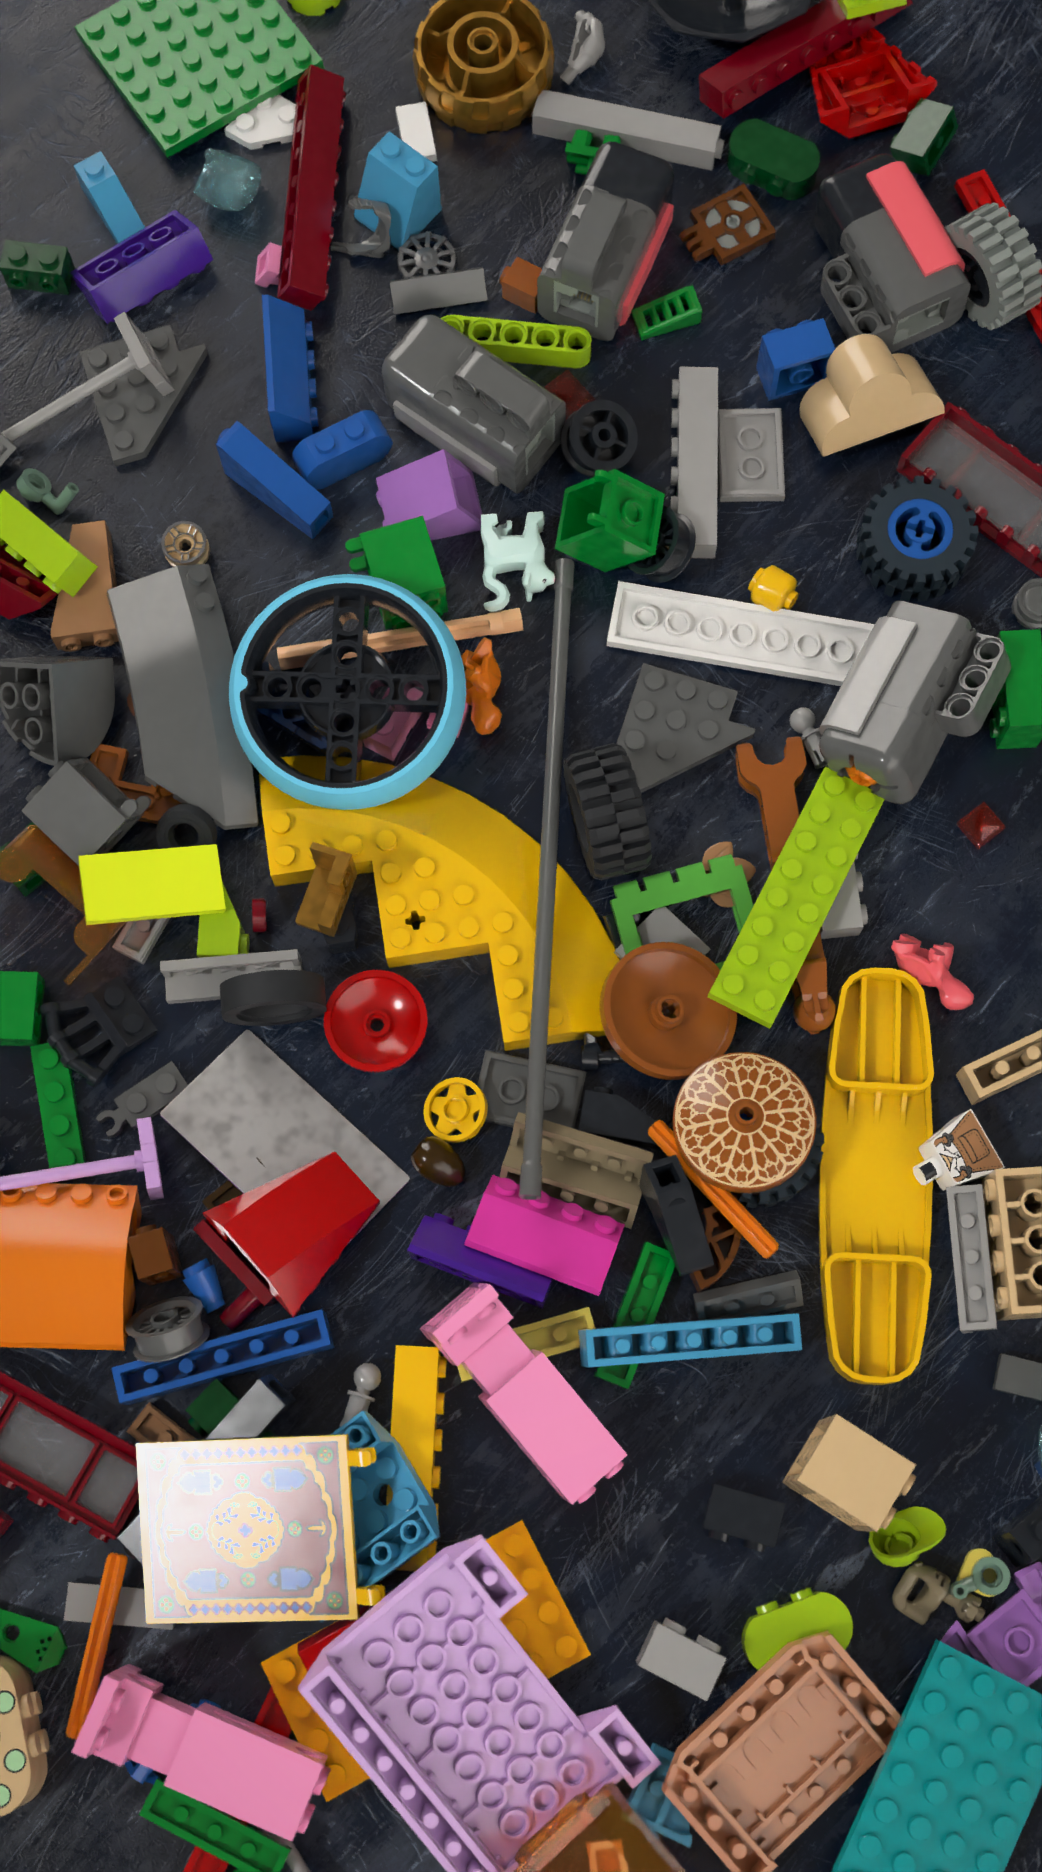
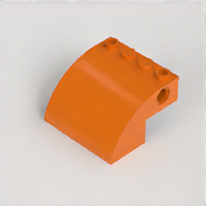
[0,1183,142,1351]

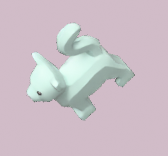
[481,511,555,612]

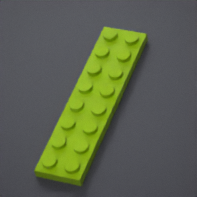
[707,767,885,1029]

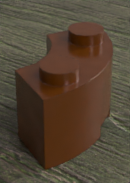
[689,1195,742,1293]

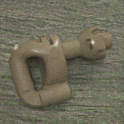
[892,1561,985,1625]

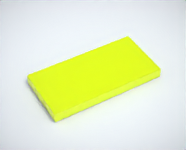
[78,844,226,925]

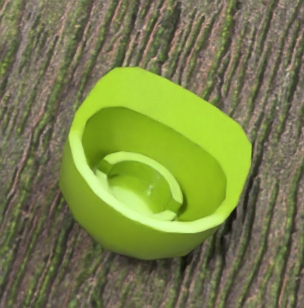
[869,1506,947,1567]

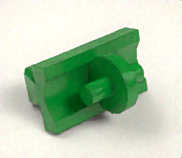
[565,129,621,175]

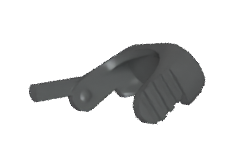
[331,198,391,259]

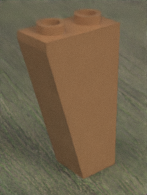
[50,520,119,652]

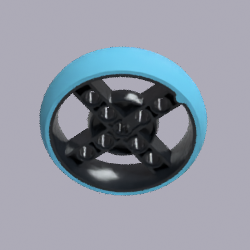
[229,574,466,810]

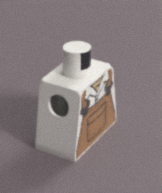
[913,1109,1005,1191]

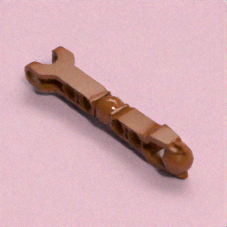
[735,736,836,1034]

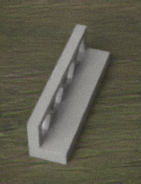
[160,949,303,1004]
[946,1184,997,1334]

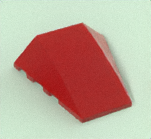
[809,27,937,139]
[203,1151,380,1318]

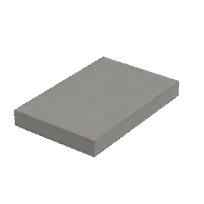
[718,408,785,502]

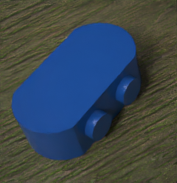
[292,410,393,490]

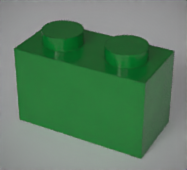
[0,971,45,1046]

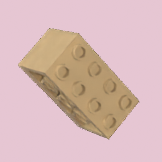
[982,1166,1042,1321]
[782,1414,916,1532]

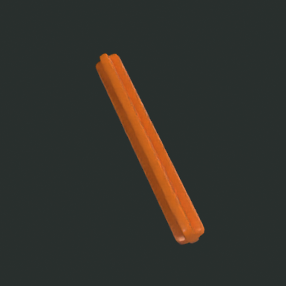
[648,1120,779,1259]
[66,1553,128,1740]

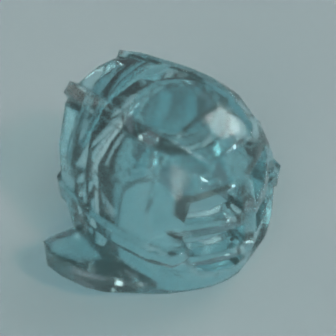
[193,148,261,211]

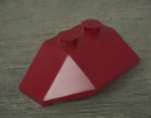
[0,545,58,620]

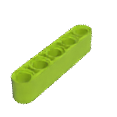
[441,315,591,368]

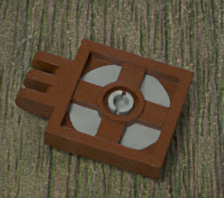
[679,184,776,266]

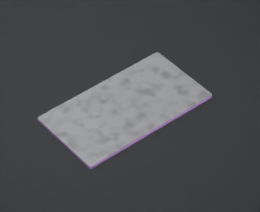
[160,1030,410,1246]

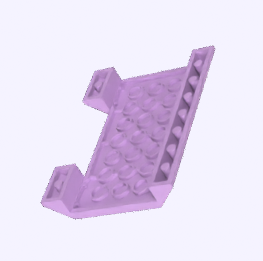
[298,1535,662,1872]

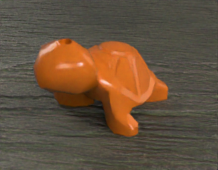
[461,637,502,735]

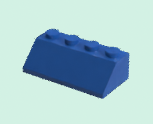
[262,295,319,442]

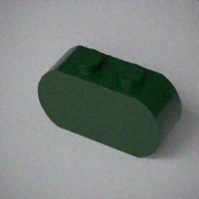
[727,119,820,200]

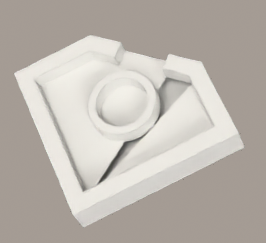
[224,95,296,150]

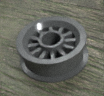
[125,1296,210,1363]

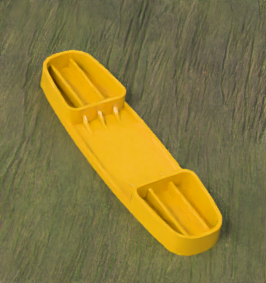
[818,967,934,1385]

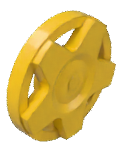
[424,1077,488,1143]

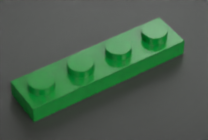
[30,1043,86,1169]
[593,1242,675,1389]
[139,1777,292,1872]

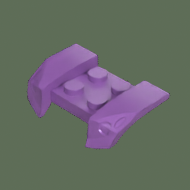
[941,1562,1042,1687]

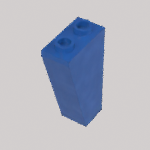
[216,421,333,539]

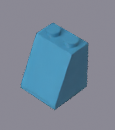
[354,131,441,250]

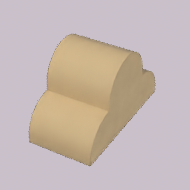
[800,334,945,457]

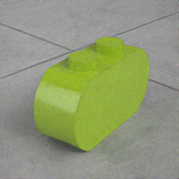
[741,1587,853,1670]

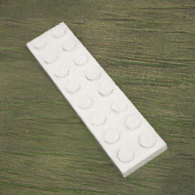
[607,581,875,686]

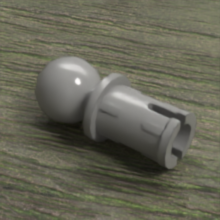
[789,707,827,769]
[339,1363,381,1426]

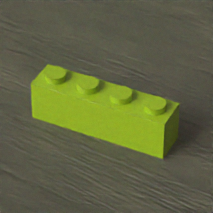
[0,490,98,597]

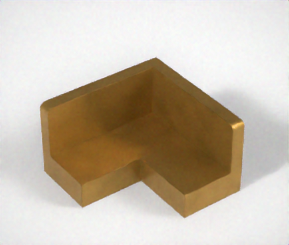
[295,842,357,937]

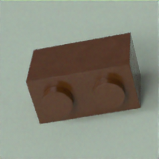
[127,1224,184,1286]

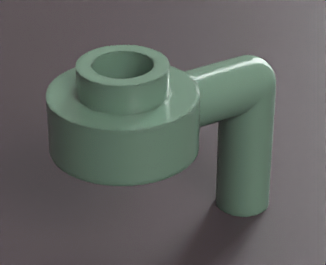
[16,468,79,515]
[949,1556,1010,1599]

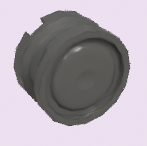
[1012,578,1042,630]

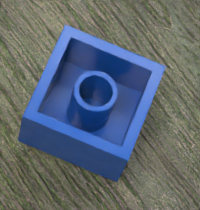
[756,318,835,401]

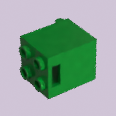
[555,469,665,572]
[345,516,448,630]

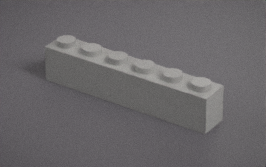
[670,367,718,559]

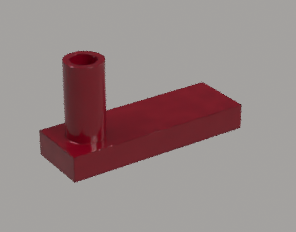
[193,1219,278,1331]

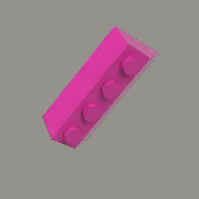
[464,1175,625,1296]

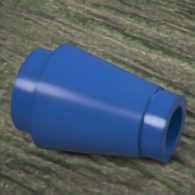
[182,1258,226,1314]

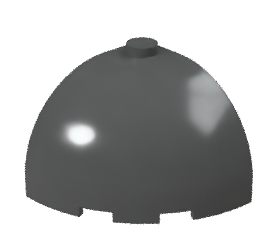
[0,656,115,766]

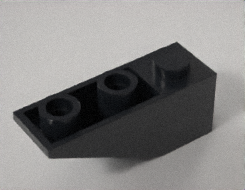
[639,1155,714,1276]

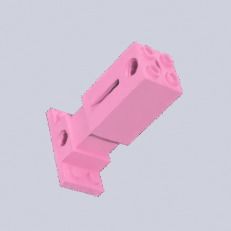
[420,1282,627,1505]
[72,1664,331,1842]

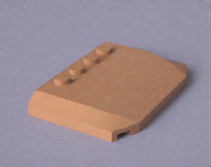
[661,1631,901,1872]

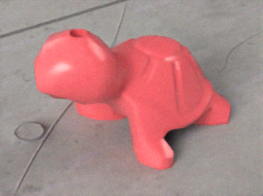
[891,934,974,1010]

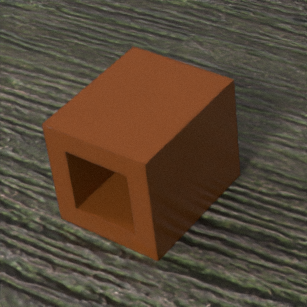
[499,257,542,314]

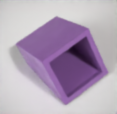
[376,449,482,540]

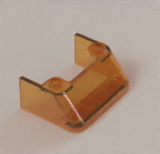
[0,824,126,985]

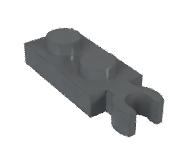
[96,1061,188,1138]

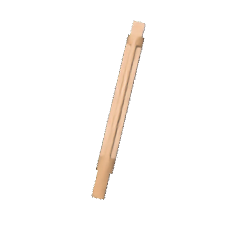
[277,608,523,670]

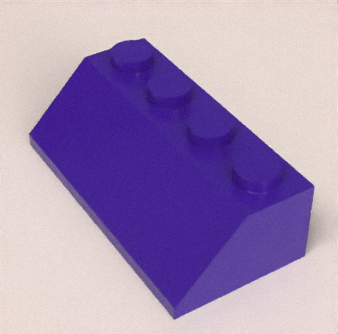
[70,210,213,324]
[407,1213,554,1309]

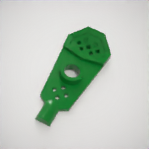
[0,1608,68,1673]

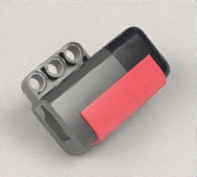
[537,141,674,341]
[814,153,971,352]

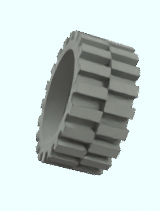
[944,203,1042,330]

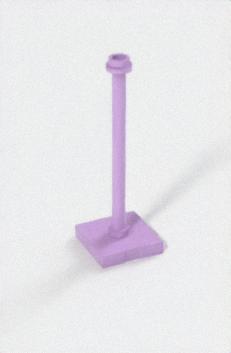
[0,1117,164,1200]

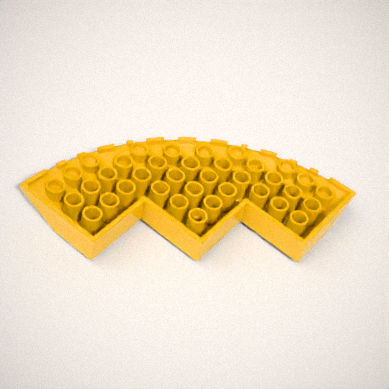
[259,755,620,1051]

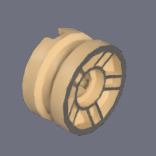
[161,521,210,567]

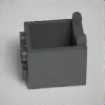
[21,757,151,866]

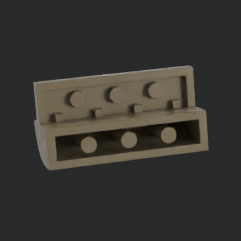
[499,1112,654,1229]

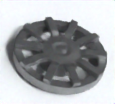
[397,231,456,278]

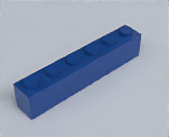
[111,1309,335,1406]

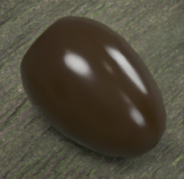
[410,1136,466,1187]

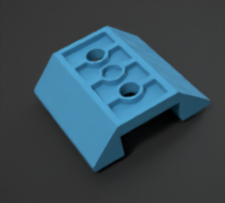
[319,1410,440,1623]

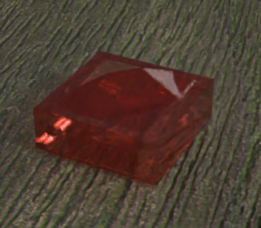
[956,802,1006,850]

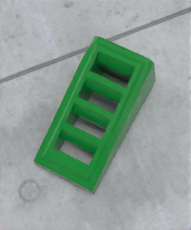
[631,285,702,341]

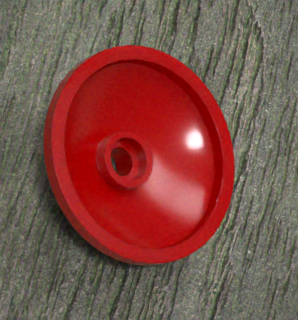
[324,970,428,1073]

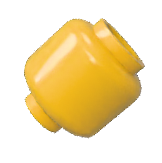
[748,565,799,611]

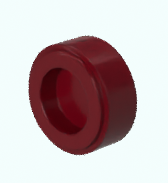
[252,898,266,932]

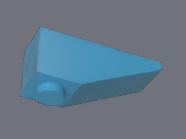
[73,151,145,244]

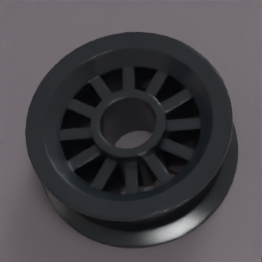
[627,505,696,583]

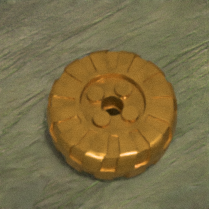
[413,0,554,134]

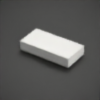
[396,102,437,162]

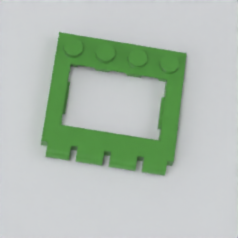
[610,854,754,1014]

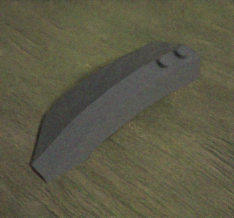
[107,564,258,830]

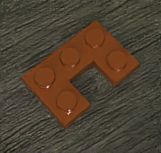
[90,744,182,828]

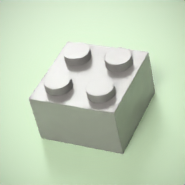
[636,1617,726,1701]

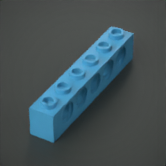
[578,1313,802,1367]

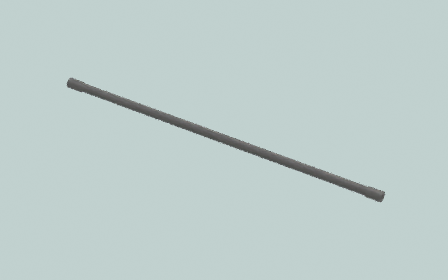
[519,558,574,1200]

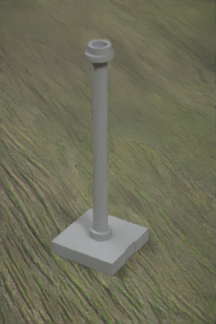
[1,312,174,442]

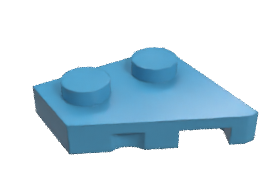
[622,1742,692,1848]

